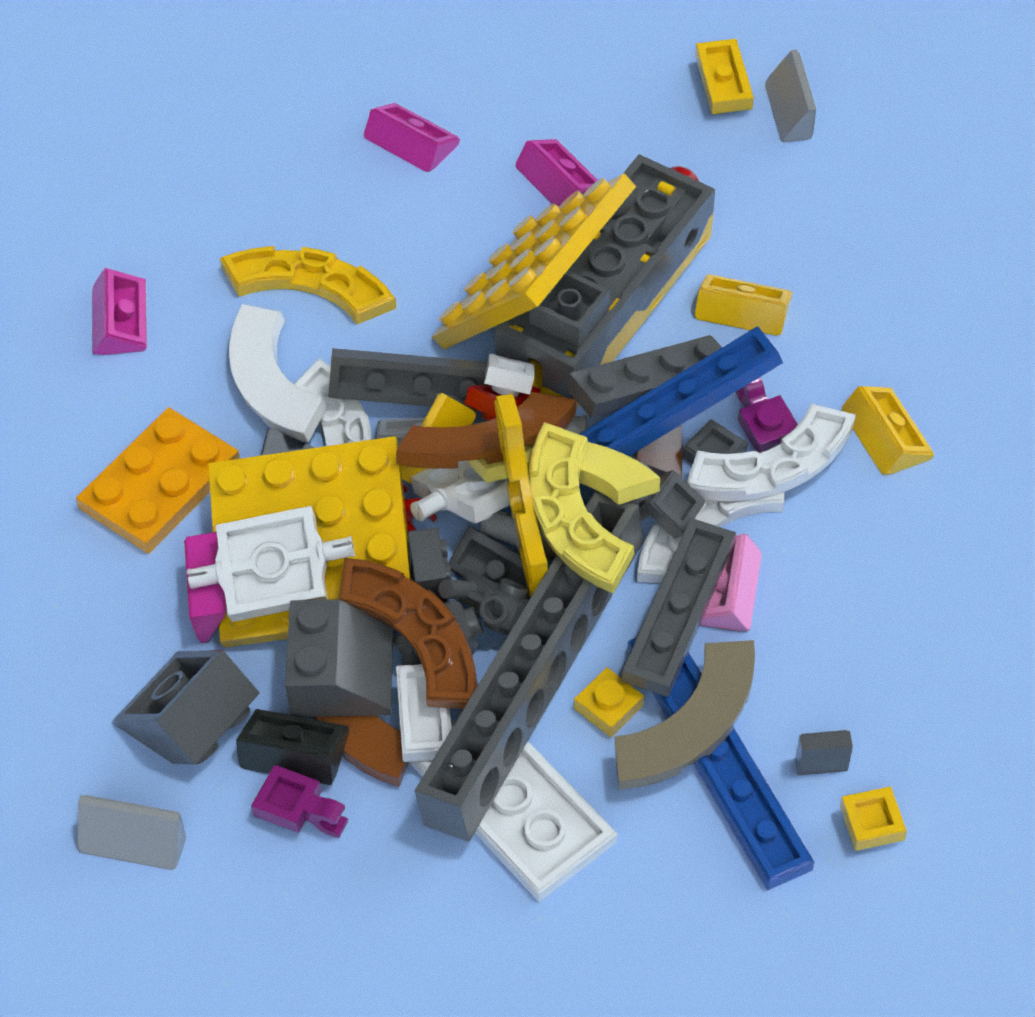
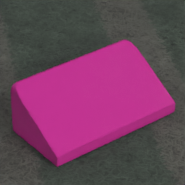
[364,103,460,172]
[515,139,598,207]
[92,268,147,355]
[184,532,227,643]

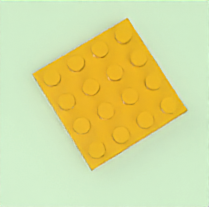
[432,173,636,350]
[208,436,412,648]

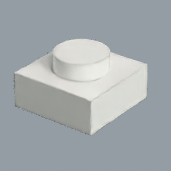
[484,353,534,396]

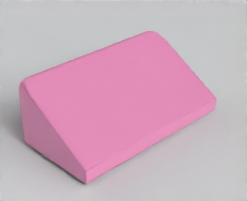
[700,534,762,631]

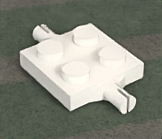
[411,461,530,524]
[187,506,355,622]

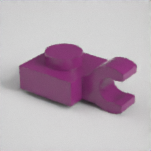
[736,377,798,453]
[251,765,348,838]

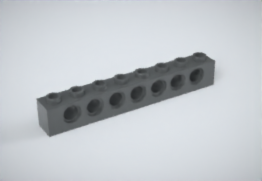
[414,492,643,842]

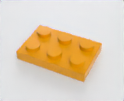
[76,407,240,554]

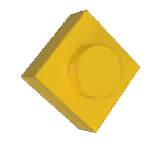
[574,667,644,737]
[840,786,907,851]

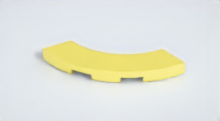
[529,422,635,594]
[467,442,660,505]

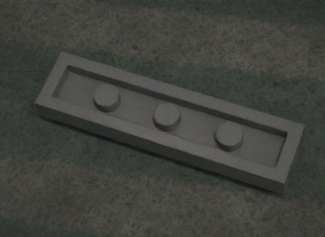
[564,335,722,418]
[328,348,487,411]
[622,518,736,697]

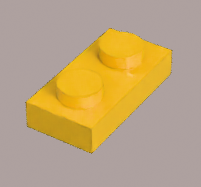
[695,39,754,114]

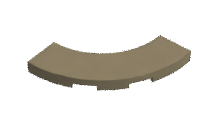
[614,640,755,790]

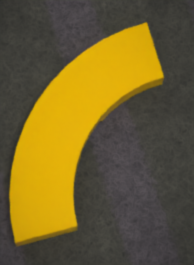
[220,246,396,324]
[494,394,548,597]

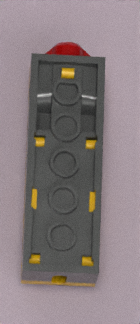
[495,154,715,408]

